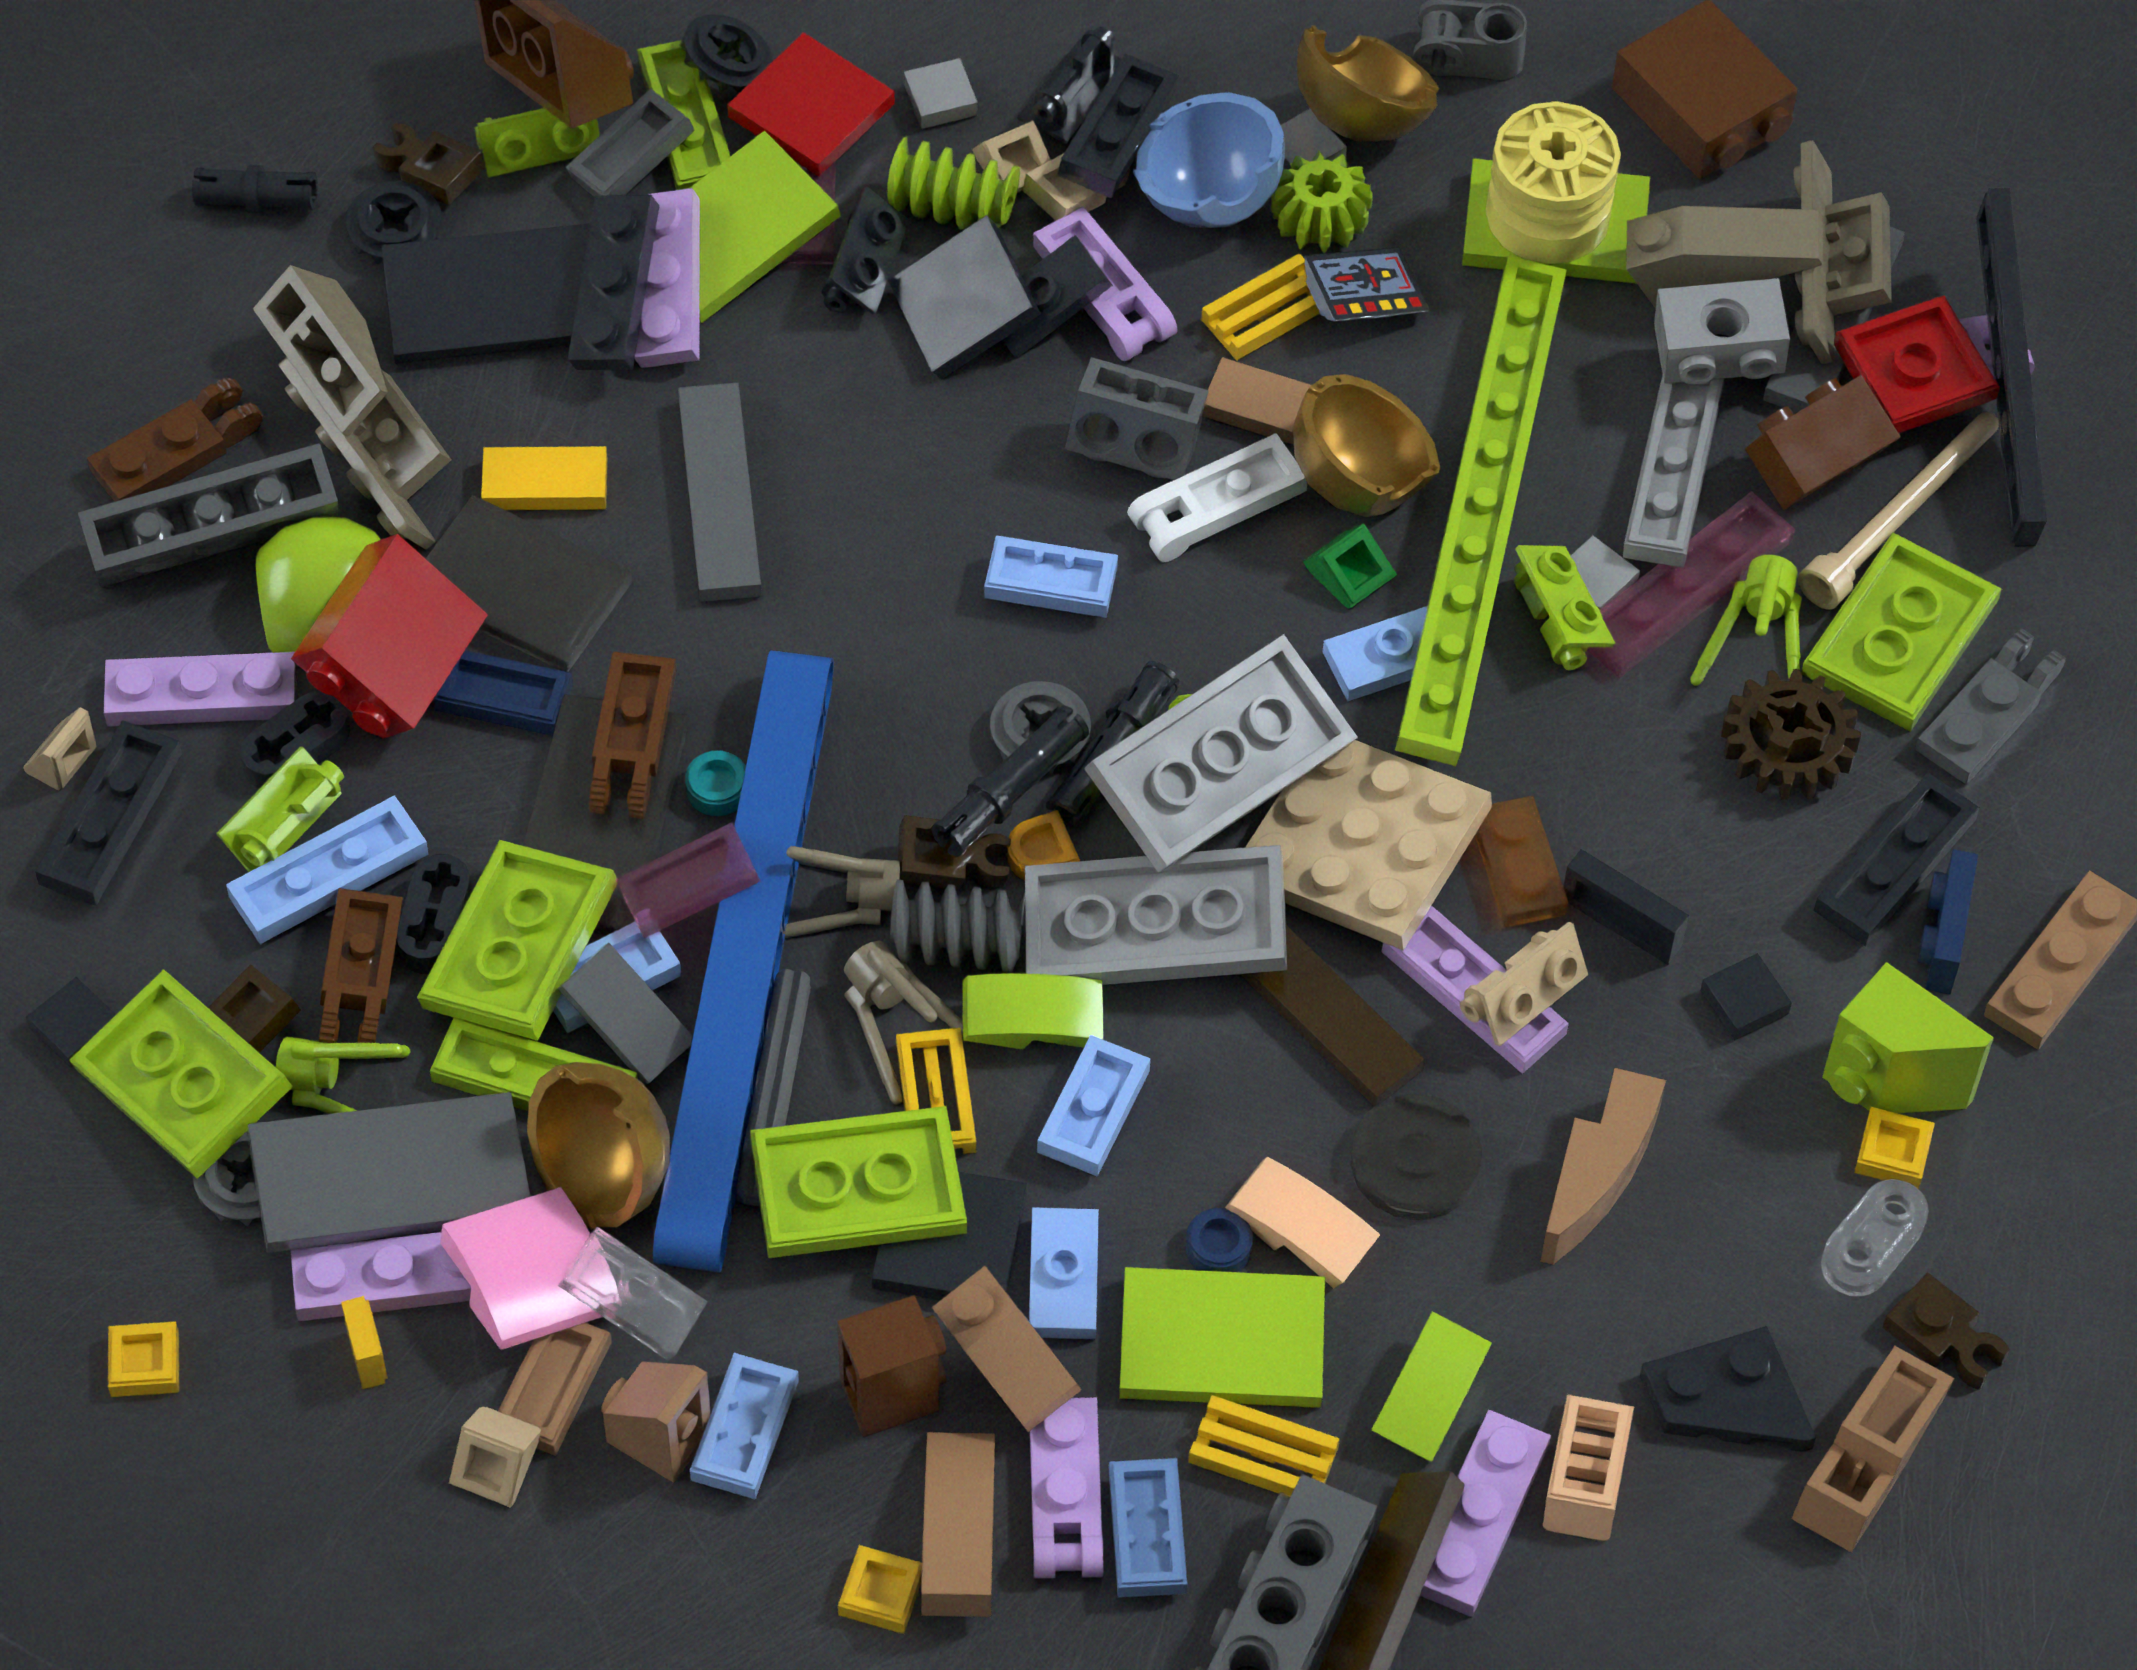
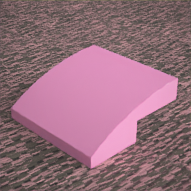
[440,1187,621,1350]

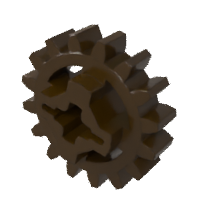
[1721,669,1861,800]

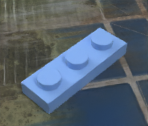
[226,795,429,944]

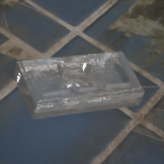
[558,1227,707,1361]

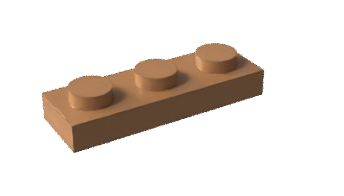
[1984,870,2137,1050]

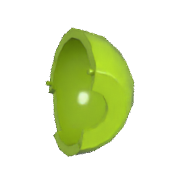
[256,516,382,653]

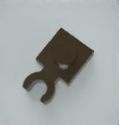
[373,123,485,206]
[898,815,1010,891]
[208,964,301,1053]
[1882,1272,2010,1390]

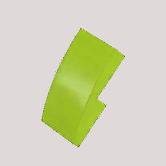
[963,973,1103,1050]
[1371,1311,1492,1462]

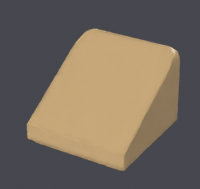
[972,121,1051,193]
[23,707,96,791]
[449,1407,541,1508]

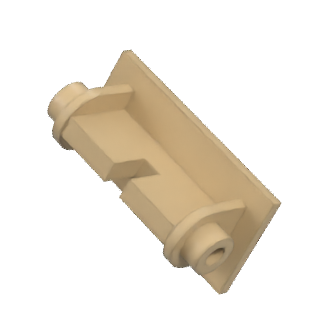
[1460,922,1588,1046]

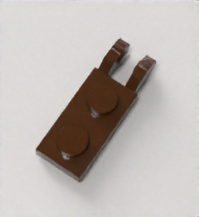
[87,377,264,502]
[589,651,677,819]
[319,888,403,1043]

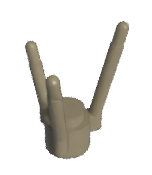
[783,846,900,939]
[844,941,963,1105]

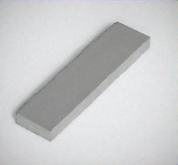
[1623,375,1724,568]

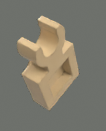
[1022,154,1131,221]

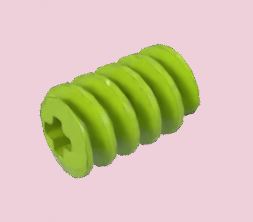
[887,136,1020,230]

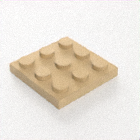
[1245,740,1492,951]

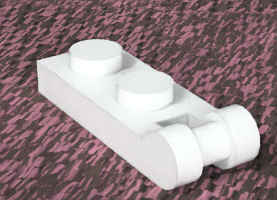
[1127,433,1307,562]

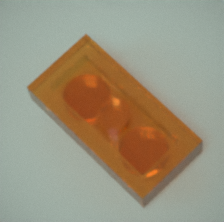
[1475,796,1568,928]

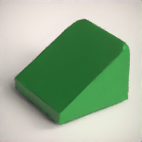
[1302,523,1397,609]

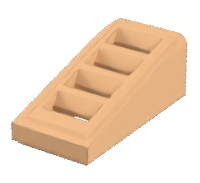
[1543,1395,1634,1541]

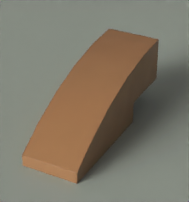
[1540,1068,1666,1265]
[1792,1346,1954,1552]
[921,1432,995,1617]

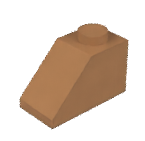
[932,1266,1082,1432]
[601,1362,710,1483]

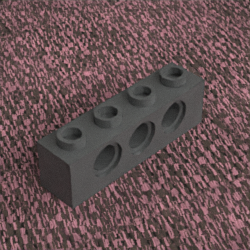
[78,443,339,588]
[1195,1474,1377,1670]

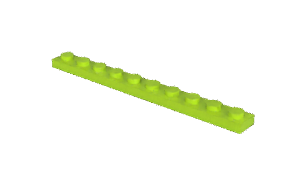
[1395,255,1567,766]

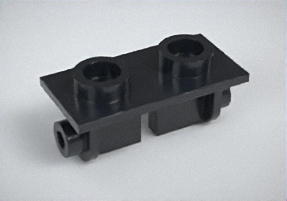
[1018,27,1122,145]
[821,186,910,314]

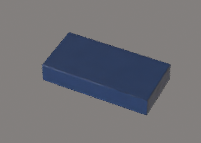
[433,650,573,736]

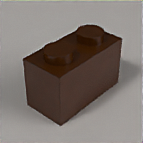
[1745,375,1901,510]
[837,1295,947,1437]

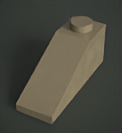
[1626,206,1823,309]
[253,265,388,436]

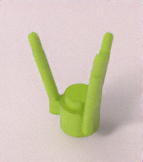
[1690,555,1802,686]
[276,1037,410,1114]

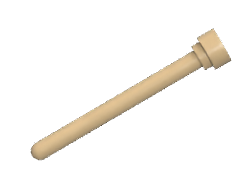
[1798,412,1999,609]

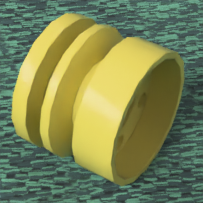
[1486,101,1621,264]

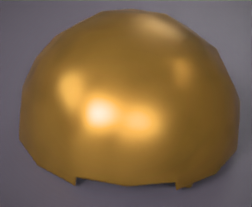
[1297,25,1440,141]
[1293,374,1440,517]
[527,1062,670,1229]

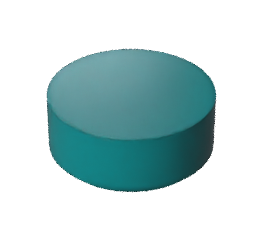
[685,751,746,816]

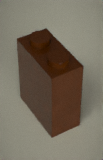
[1612,0,1798,179]

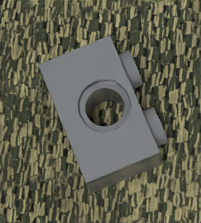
[1654,278,1790,384]

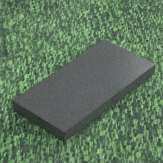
[247,1092,531,1253]

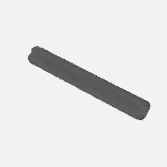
[736,969,811,1207]

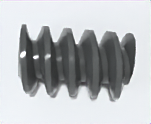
[890,879,1025,973]

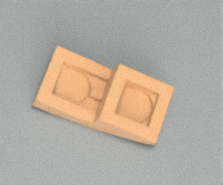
[1225,1157,1380,1289]

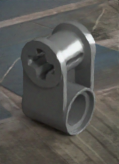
[1412,0,1527,81]

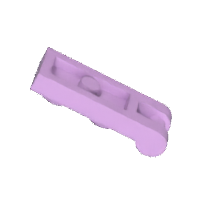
[1033,207,1177,362]
[1030,1398,1103,1578]

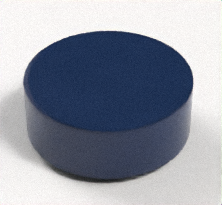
[1186,1208,1253,1272]

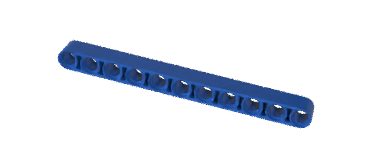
[653,650,834,1273]

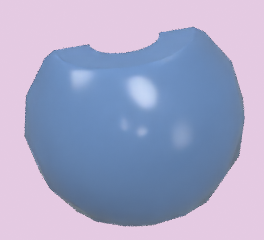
[1133,92,1285,228]

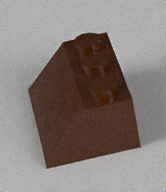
[474,0,634,129]

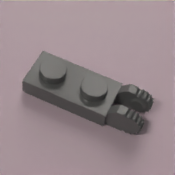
[1915,628,2066,784]

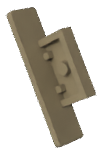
[1794,140,1892,365]
[278,357,451,550]

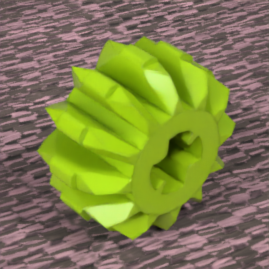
[1270,150,1373,254]

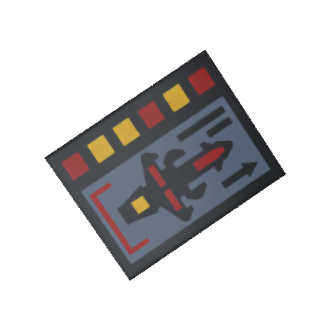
[1305,247,1430,321]

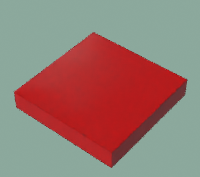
[728,32,895,177]
[1833,295,2000,433]

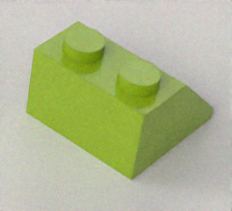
[1822,962,1994,1113]

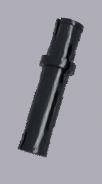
[1046,661,1180,828]
[931,705,1089,857]

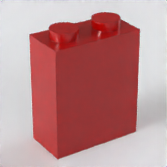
[291,534,488,739]

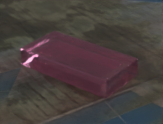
[616,823,760,938]

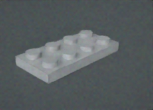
[1084,634,1358,873]
[1025,845,1287,985]

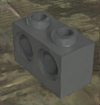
[1065,357,1209,480]

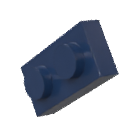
[1917,849,1978,995]

